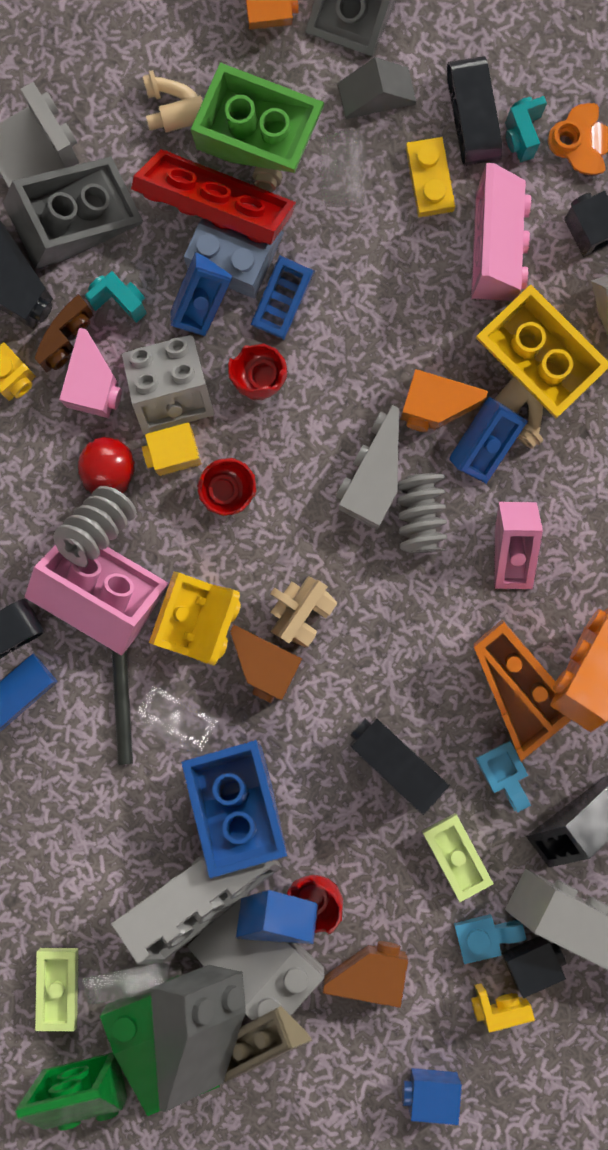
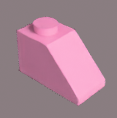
[59,328,122,418]
[495,502,543,589]

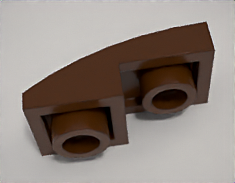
[35,294,94,373]

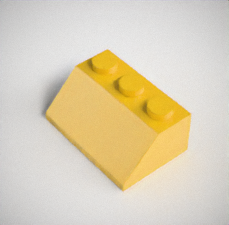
[476,284,608,419]

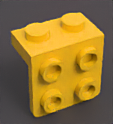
[149,571,240,666]

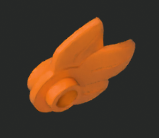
[548,103,608,175]

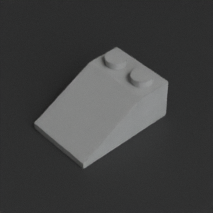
[187,895,324,1021]

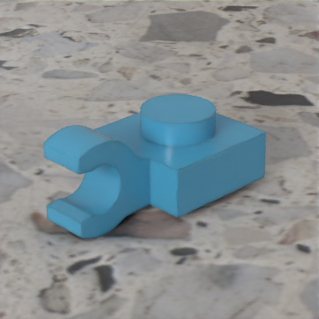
[475,741,531,812]
[454,914,527,964]

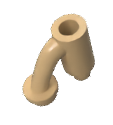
[143,70,203,133]
[495,377,543,449]

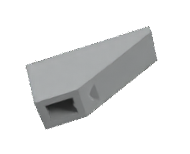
[335,405,399,530]

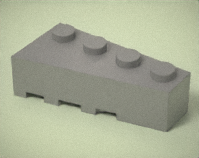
[111,854,282,964]

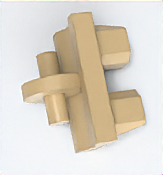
[270,576,337,648]

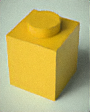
[142,422,202,476]

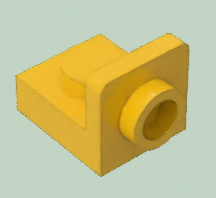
[0,342,36,401]
[471,983,535,1033]

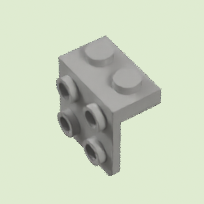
[0,82,79,187]

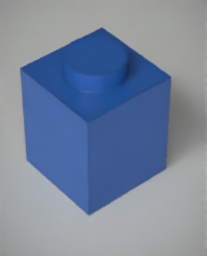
[402,1068,462,1125]

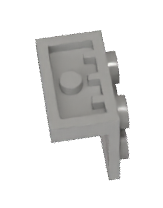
[122,335,215,435]

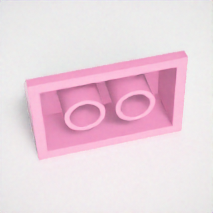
[471,163,531,301]
[24,545,169,656]

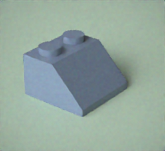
[184,218,284,299]

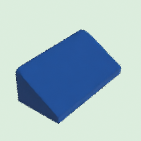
[171,252,232,336]
[449,397,528,484]
[0,653,58,732]

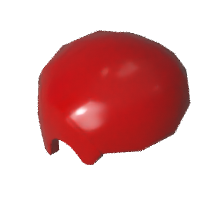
[228,344,288,400]
[78,437,135,494]
[197,458,256,516]
[286,875,343,935]

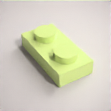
[422,813,494,902]
[35,948,78,1031]

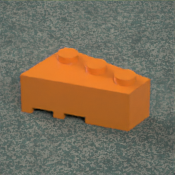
[550,608,608,732]
[474,619,571,761]

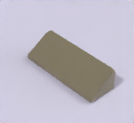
[224,1006,312,1082]

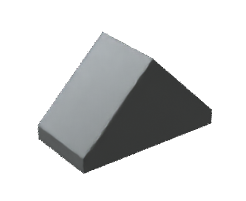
[338,57,416,119]

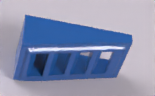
[250,255,315,340]

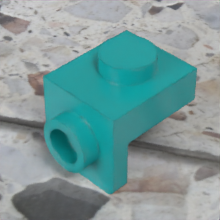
[505,96,547,163]
[85,271,147,323]

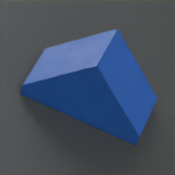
[236,890,318,944]

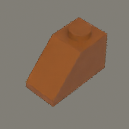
[230,624,302,703]
[322,941,409,1008]

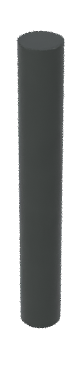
[112,650,133,765]

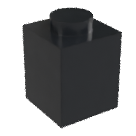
[564,191,608,258]
[502,936,567,999]

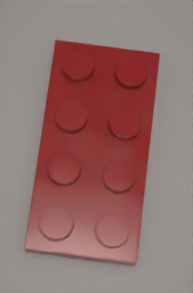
[131,149,296,245]

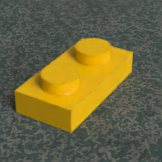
[405,137,456,218]

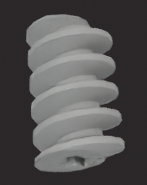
[397,473,447,553]
[53,486,137,567]

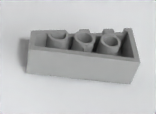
[505,869,608,970]

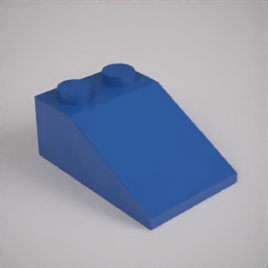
[181,740,288,879]

